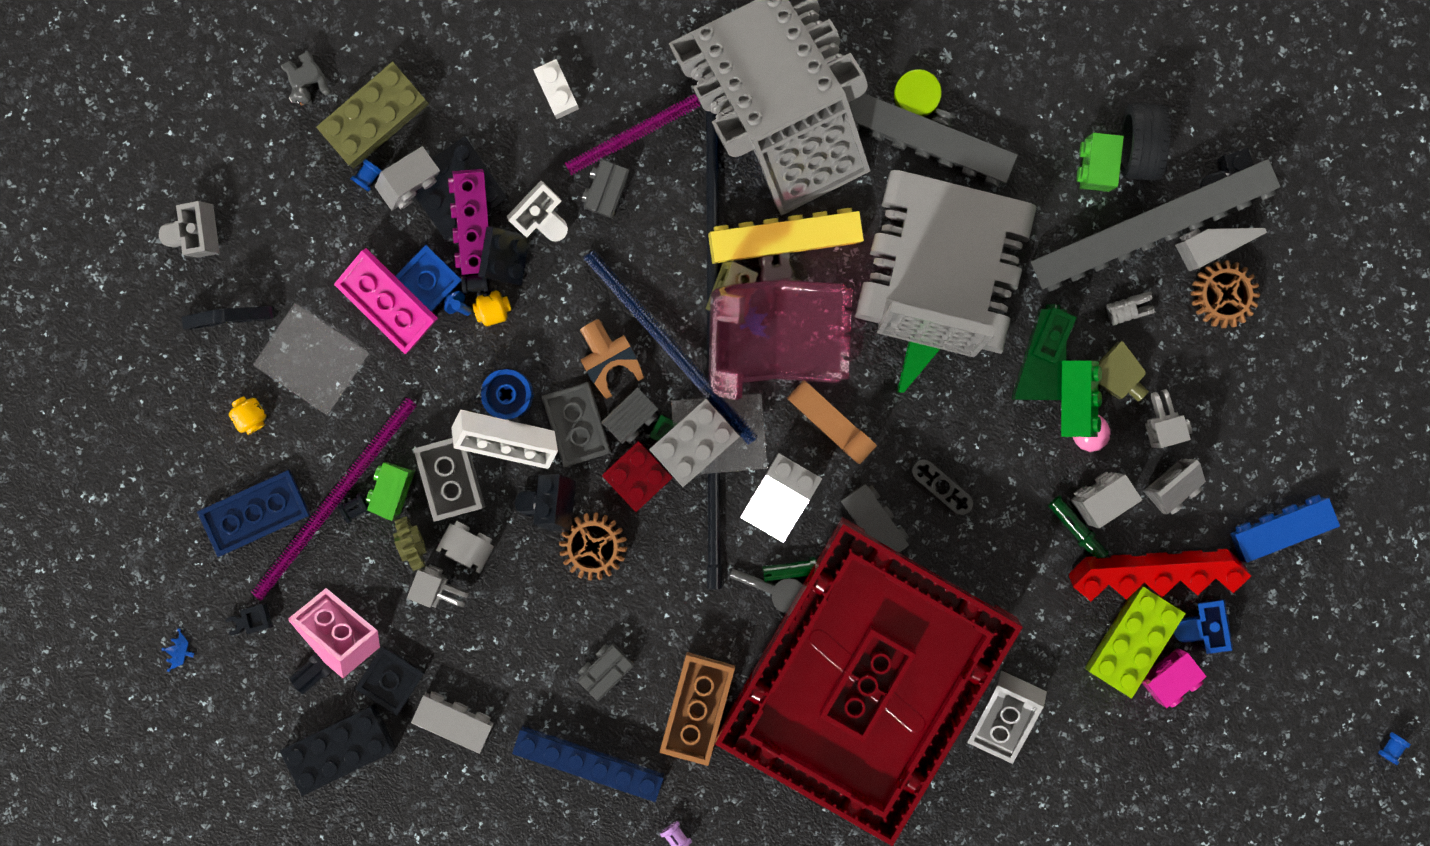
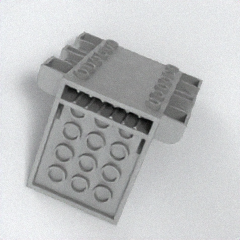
[669,0,870,216]
[855,170,1037,357]

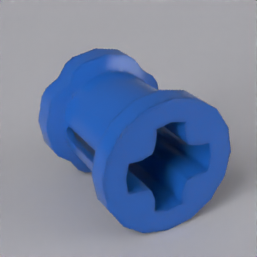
[350,159,382,192]
[1378,732,1411,765]

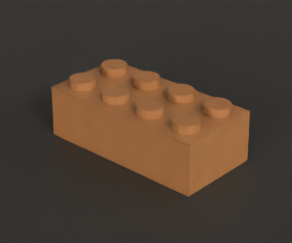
[659,652,735,766]

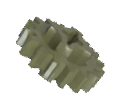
[393,516,427,571]

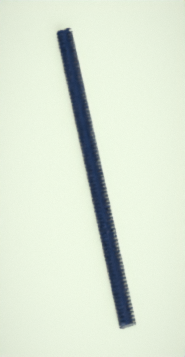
[584,250,758,445]

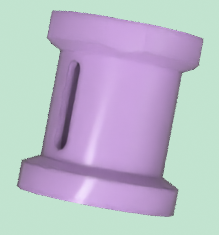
[660,821,692,846]

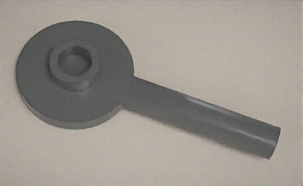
[729,568,803,613]

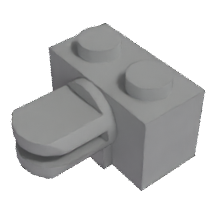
[159,201,220,258]
[1145,389,1192,448]
[407,565,469,608]

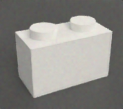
[533,59,579,119]

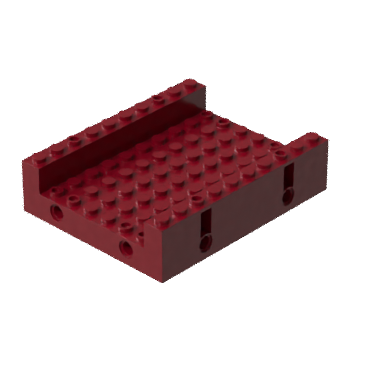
[715,517,1023,846]

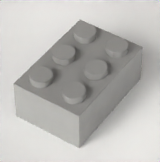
[649,399,740,487]
[413,438,485,522]
[1071,472,1142,528]

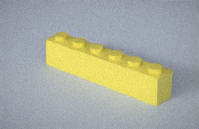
[708,208,864,264]

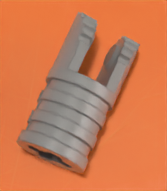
[1106,291,1155,326]

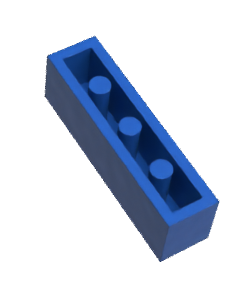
[1230,495,1340,563]

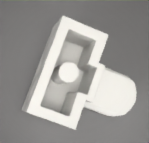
[507,181,568,242]

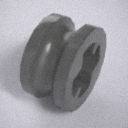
[931,109,956,128]

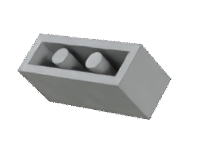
[411,691,494,754]

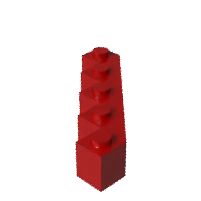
[1068,549,1251,602]

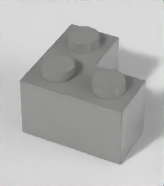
[374,146,440,211]

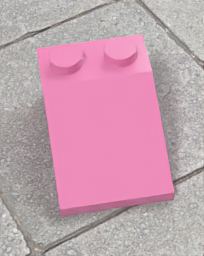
[288,588,380,678]

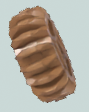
[1191,260,1260,328]
[559,513,627,580]

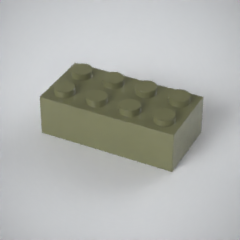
[316,61,429,169]

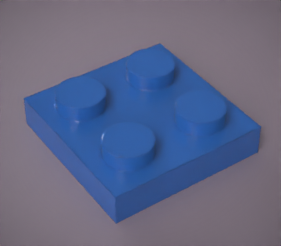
[395,245,461,312]

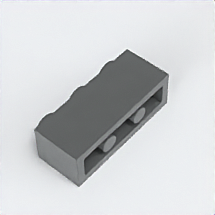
[840,483,909,552]

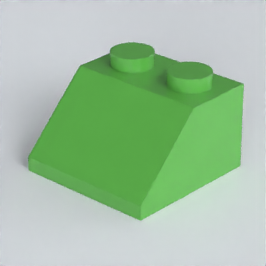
[365,462,415,521]

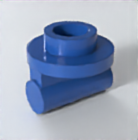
[444,291,472,316]

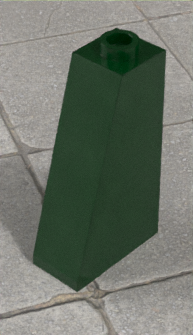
[1012,304,1067,400]

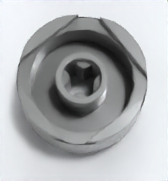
[436,521,494,573]

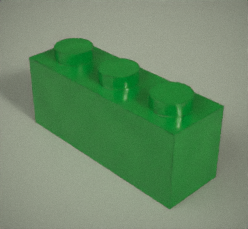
[1061,361,1102,437]

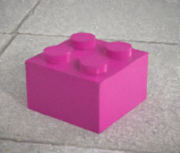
[1142,648,1207,708]

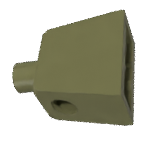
[1098,341,1149,402]

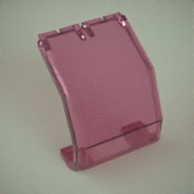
[709,280,853,400]

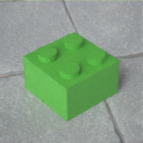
[1076,133,1124,192]

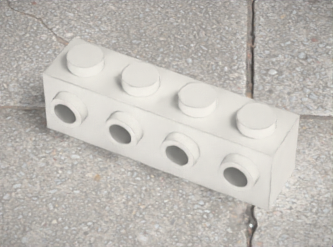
[452,409,558,469]

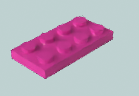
[334,248,438,354]

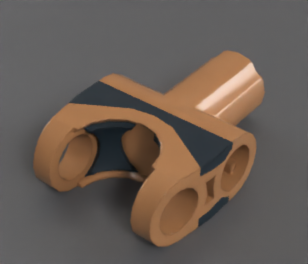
[580,319,644,399]

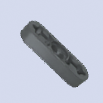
[911,459,973,515]

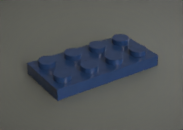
[197,470,310,557]

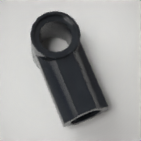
[289,653,333,694]

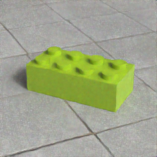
[1084,586,1186,699]

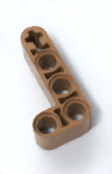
[787,380,877,464]

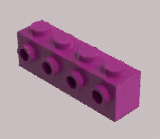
[448,169,488,275]

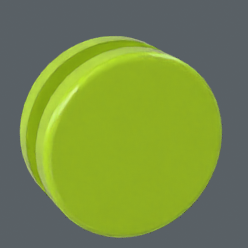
[894,69,942,117]

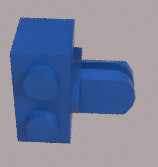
[1174,599,1233,654]

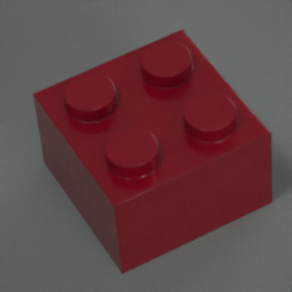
[602,441,673,512]

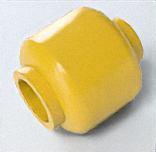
[473,290,511,326]

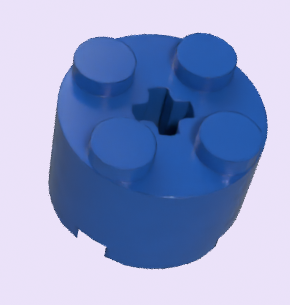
[481,369,534,420]

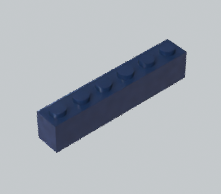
[512,726,664,802]

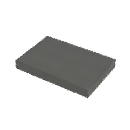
[541,381,612,468]

